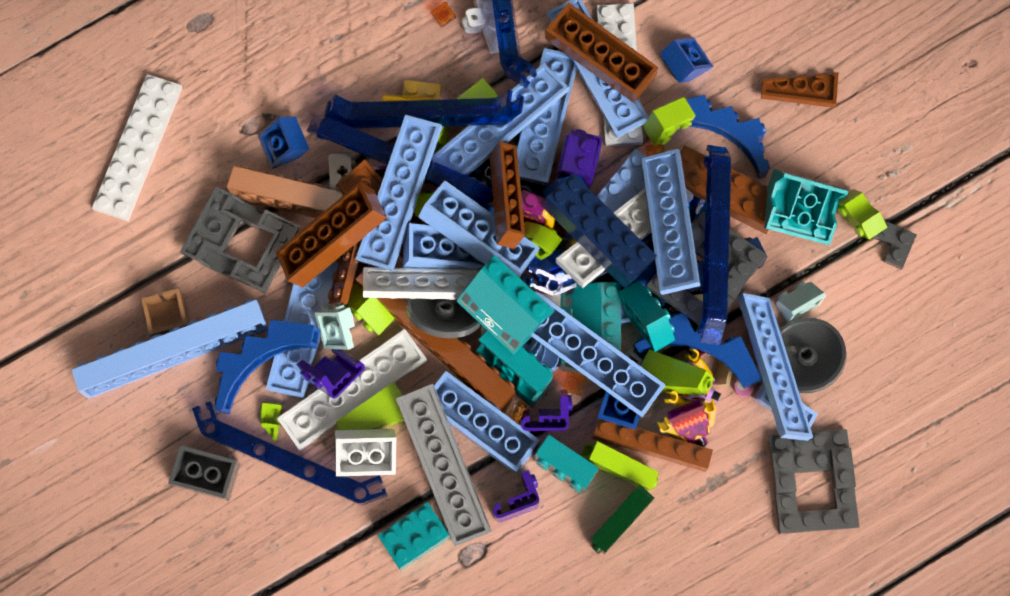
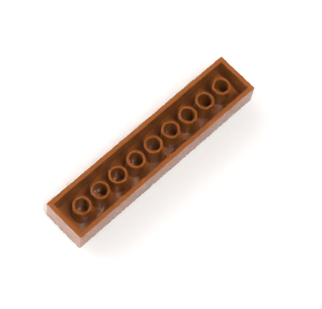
[356,265,515,412]

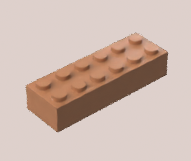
[227,165,344,218]

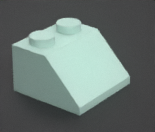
[775,281,826,323]

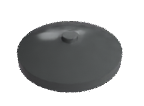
[406,298,481,338]
[779,318,847,393]

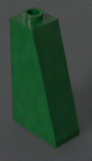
[590,485,654,555]

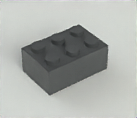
[168,445,240,501]

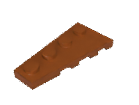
[761,72,839,108]

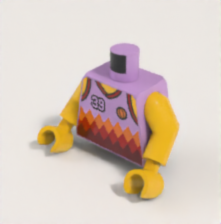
[664,348,721,407]

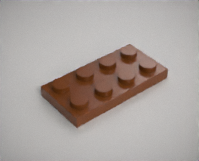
[328,238,363,306]

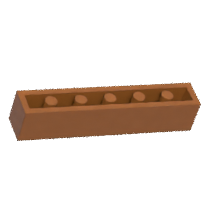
[489,141,525,249]
[593,418,713,472]

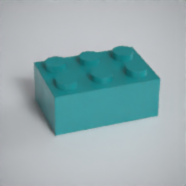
[619,281,675,352]
[535,435,599,493]
[377,502,451,571]

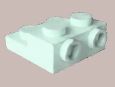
[314,304,355,350]

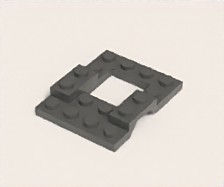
[180,186,301,294]
[647,211,767,333]
[768,429,860,534]

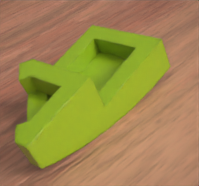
[260,402,283,441]

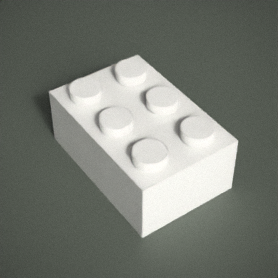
[335,429,396,476]

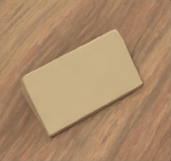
[713,361,732,389]

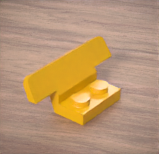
[382,80,454,109]

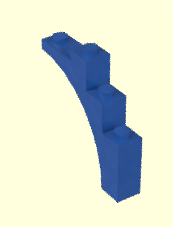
[663,95,770,179]
[635,311,762,389]
[215,320,321,414]

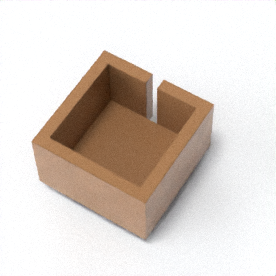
[141,288,190,337]

